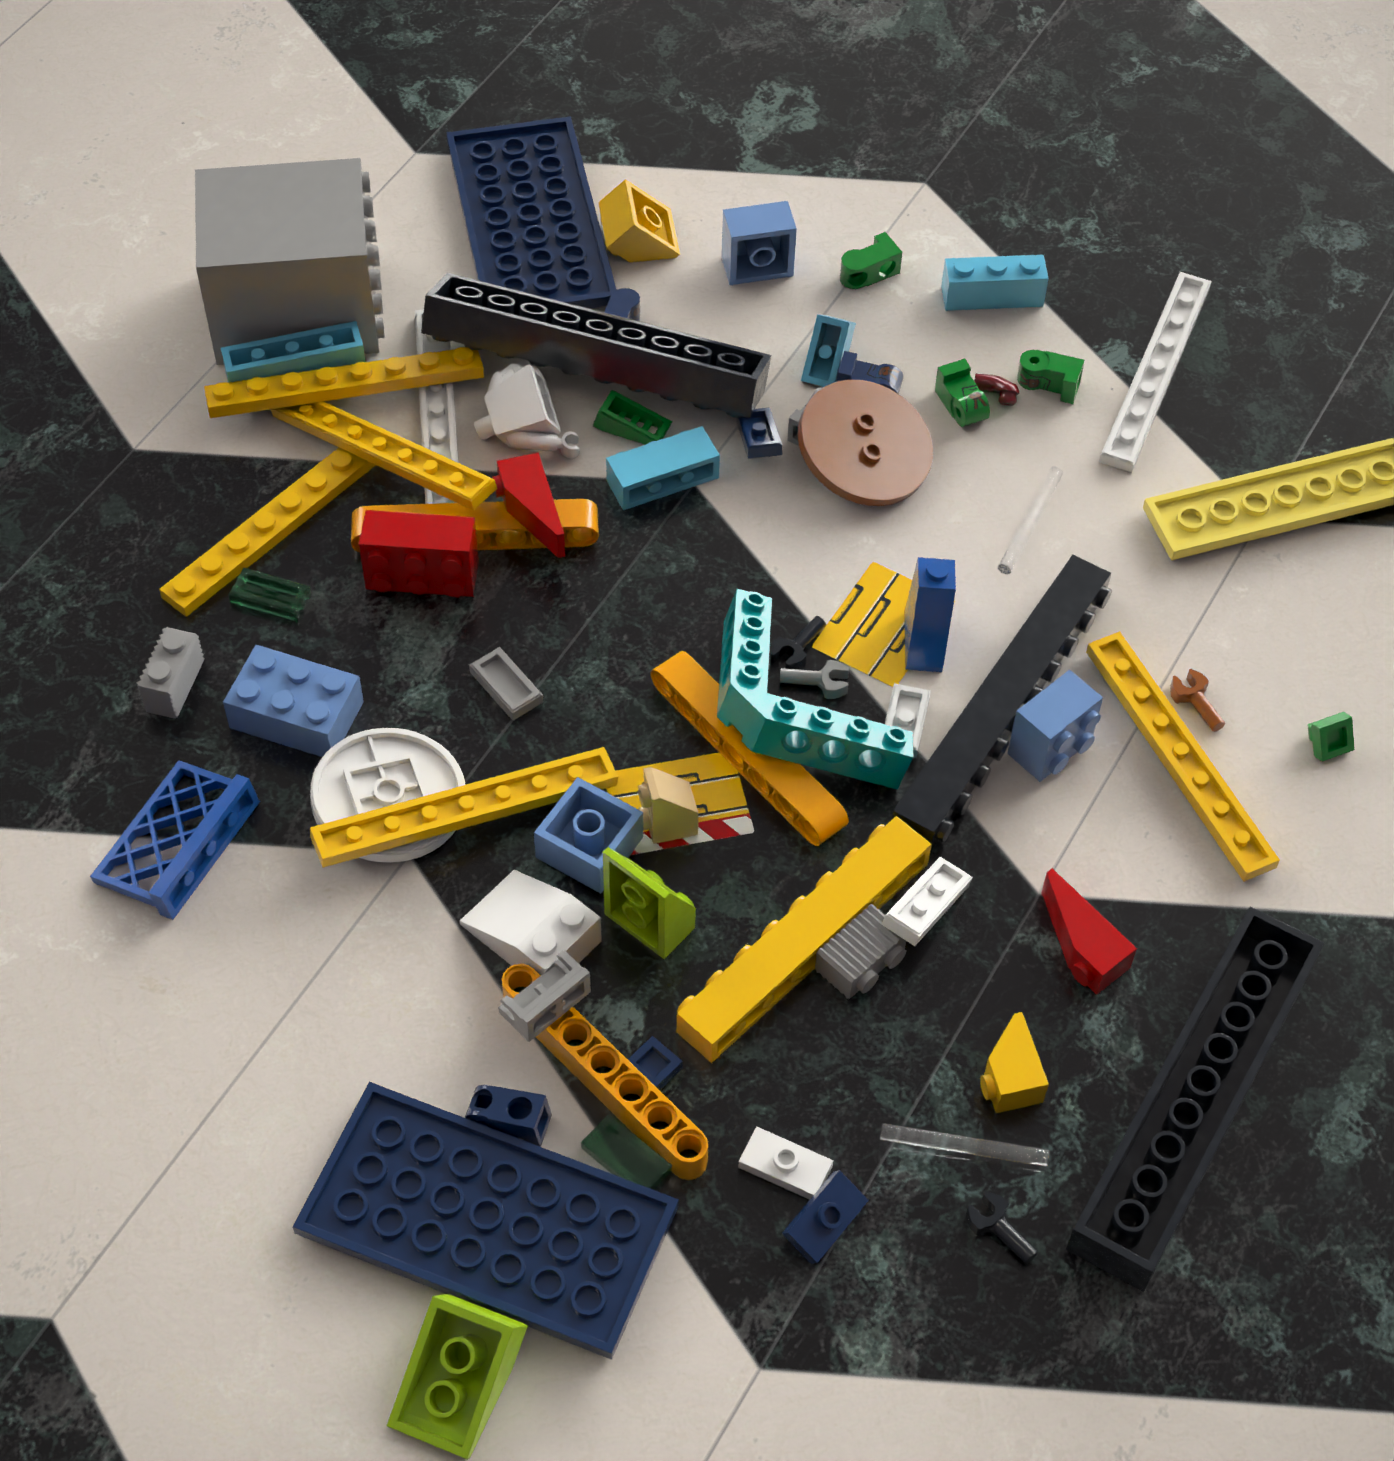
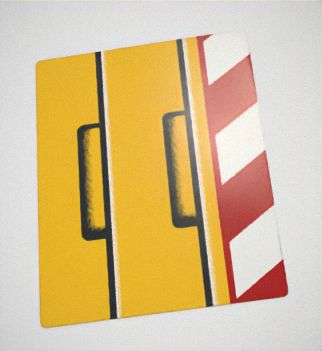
[606,753,754,855]

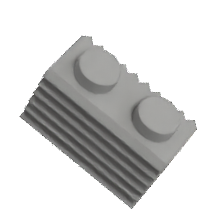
[137,627,205,718]
[815,904,906,999]

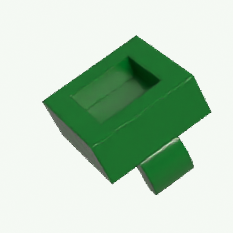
[1307,712,1355,762]

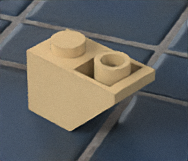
[638,767,698,844]

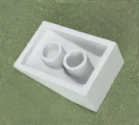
[460,870,601,975]

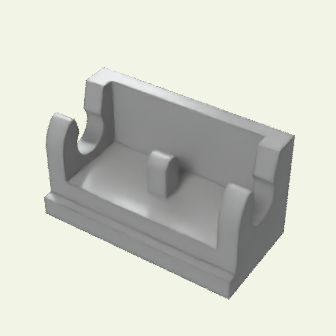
[498,951,591,1042]

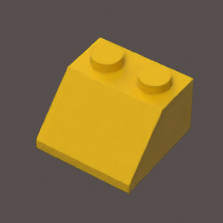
[598,179,680,263]

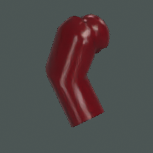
[974,373,1019,406]

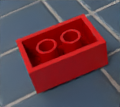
[359,510,479,597]

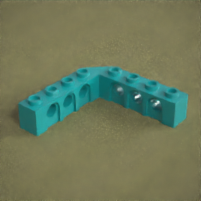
[717,589,913,789]

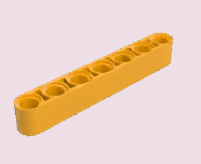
[351,499,599,552]
[650,651,849,846]
[502,964,708,1180]

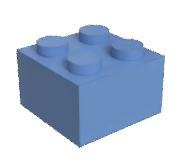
[721,201,797,285]
[1007,669,1103,782]
[534,777,643,894]

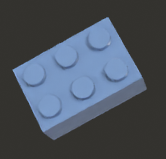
[223,645,364,757]

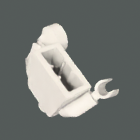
[474,361,580,459]

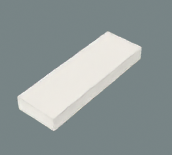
[881,857,973,946]

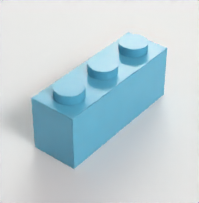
[941,255,1049,311]
[606,426,720,510]

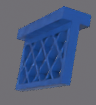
[90,760,260,920]

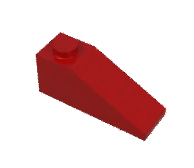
[492,452,565,558]
[1041,868,1137,995]

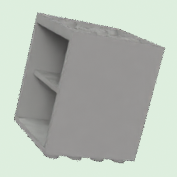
[195,158,385,365]

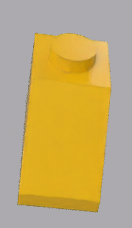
[980,1012,1049,1113]

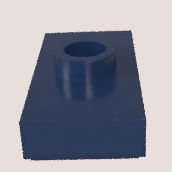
[736,407,783,459]
[782,1170,869,1264]

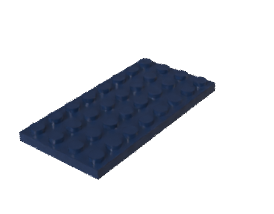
[446,116,617,309]
[293,1081,679,1360]

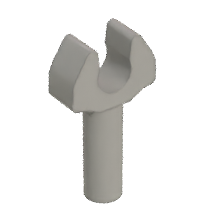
[780,660,849,699]

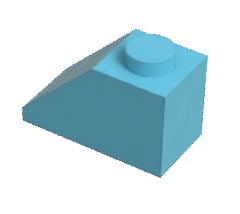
[801,314,856,387]

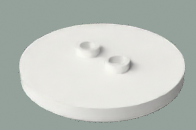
[310,728,465,863]

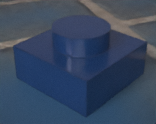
[628,1036,683,1090]

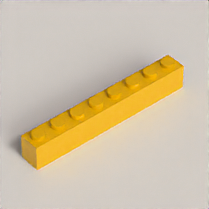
[676,816,932,1063]

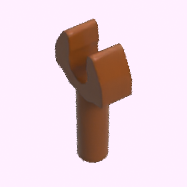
[1170,669,1225,732]

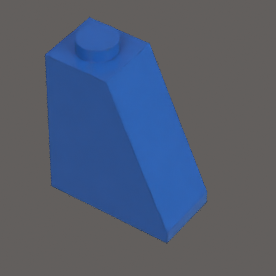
[904,557,956,672]

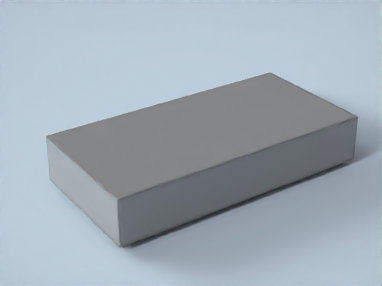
[469,647,543,720]

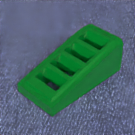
[593,390,673,445]

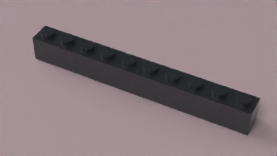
[892,554,1112,852]

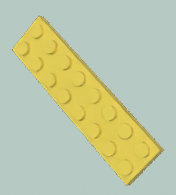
[1143,438,1394,561]

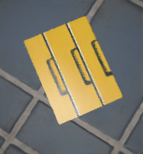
[812,562,955,687]

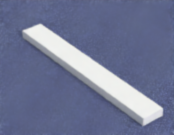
[1099,272,1212,473]
[415,310,459,504]

